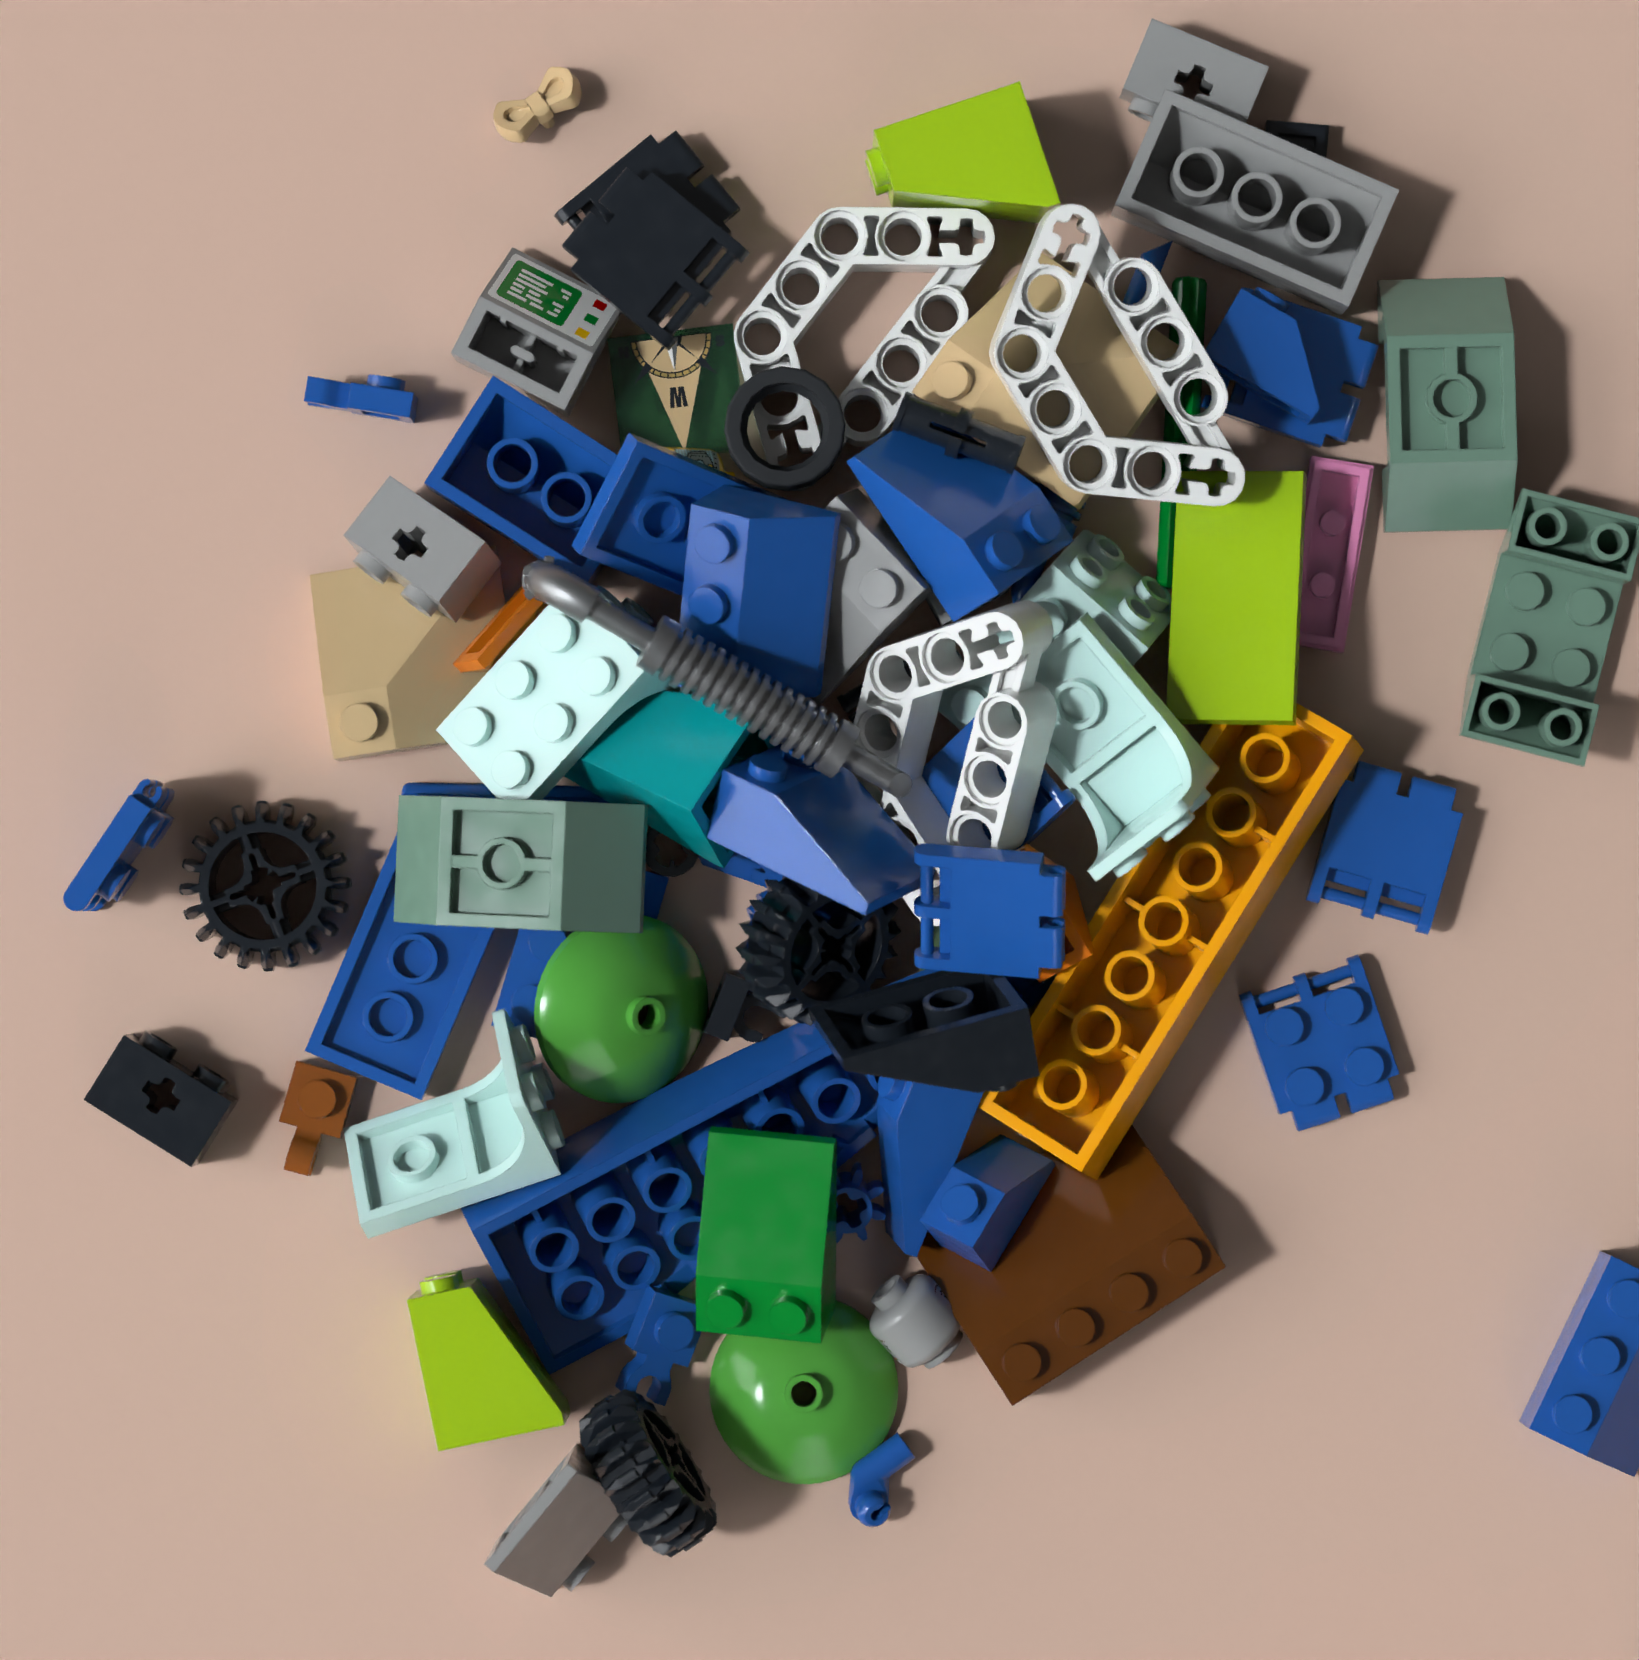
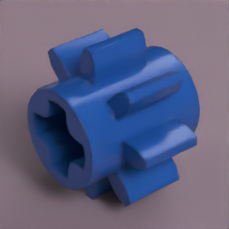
[836,1162,886,1243]

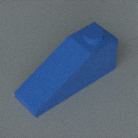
[876,1077,984,1257]

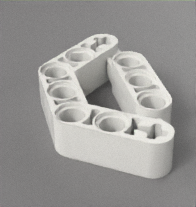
[989,204,1245,506]
[734,207,995,491]
[852,600,1057,926]

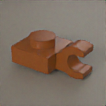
[279,1061,359,1176]

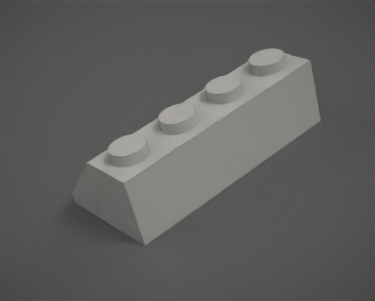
[1111,88,1399,315]

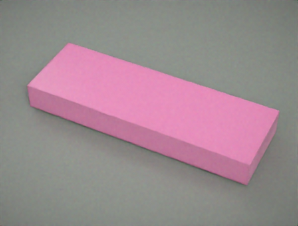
[1299,456,1374,653]

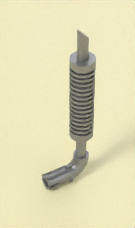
[522,556,912,798]

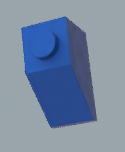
[1205,287,1320,425]
[920,1134,1055,1272]

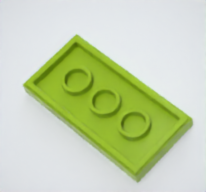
[1166,471,1307,725]

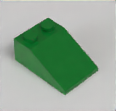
[696,1126,837,1344]

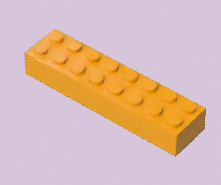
[978,703,1364,1180]

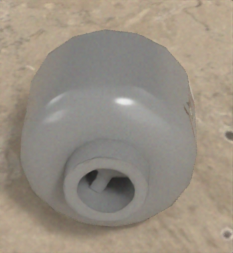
[870,1274,963,1369]

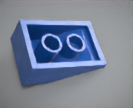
[846,422,1074,622]
[707,744,935,915]

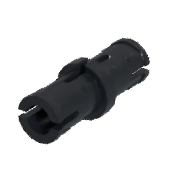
[892,392,1026,475]

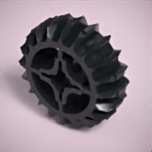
[179,801,352,972]
[736,876,901,1026]
[579,1389,717,1557]

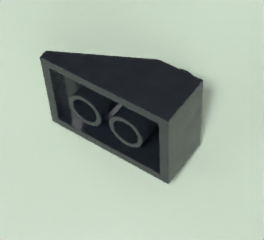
[808,971,1040,1093]

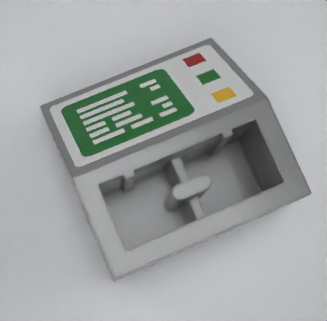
[451,247,621,417]

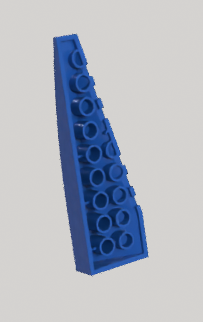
[461,969,1057,1375]

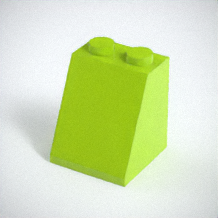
[865,81,1061,223]
[407,1270,571,1451]

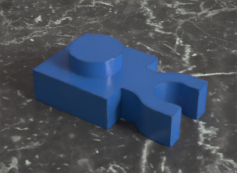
[304,375,418,423]
[615,1285,702,1406]

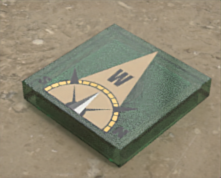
[608,323,740,454]

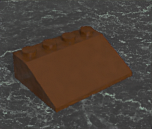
[917,1125,1226,1406]

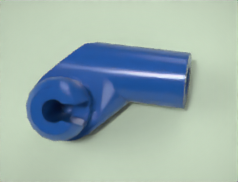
[848,1432,916,1527]

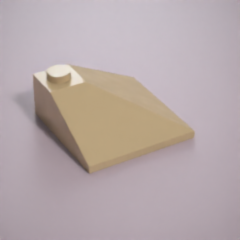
[912,253,1179,510]
[310,545,506,761]

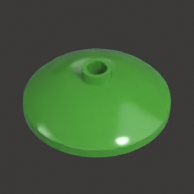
[534,915,708,1103]
[709,1300,898,1484]

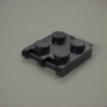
[554,131,741,235]
[562,167,750,351]

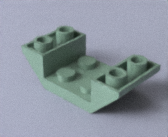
[1377,277,1518,533]
[1459,488,1639,767]
[394,795,648,933]

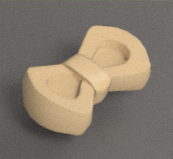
[493,67,582,143]

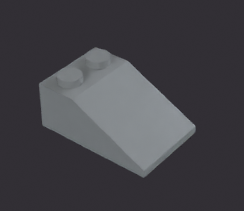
[811,488,933,706]
[484,1444,628,1597]

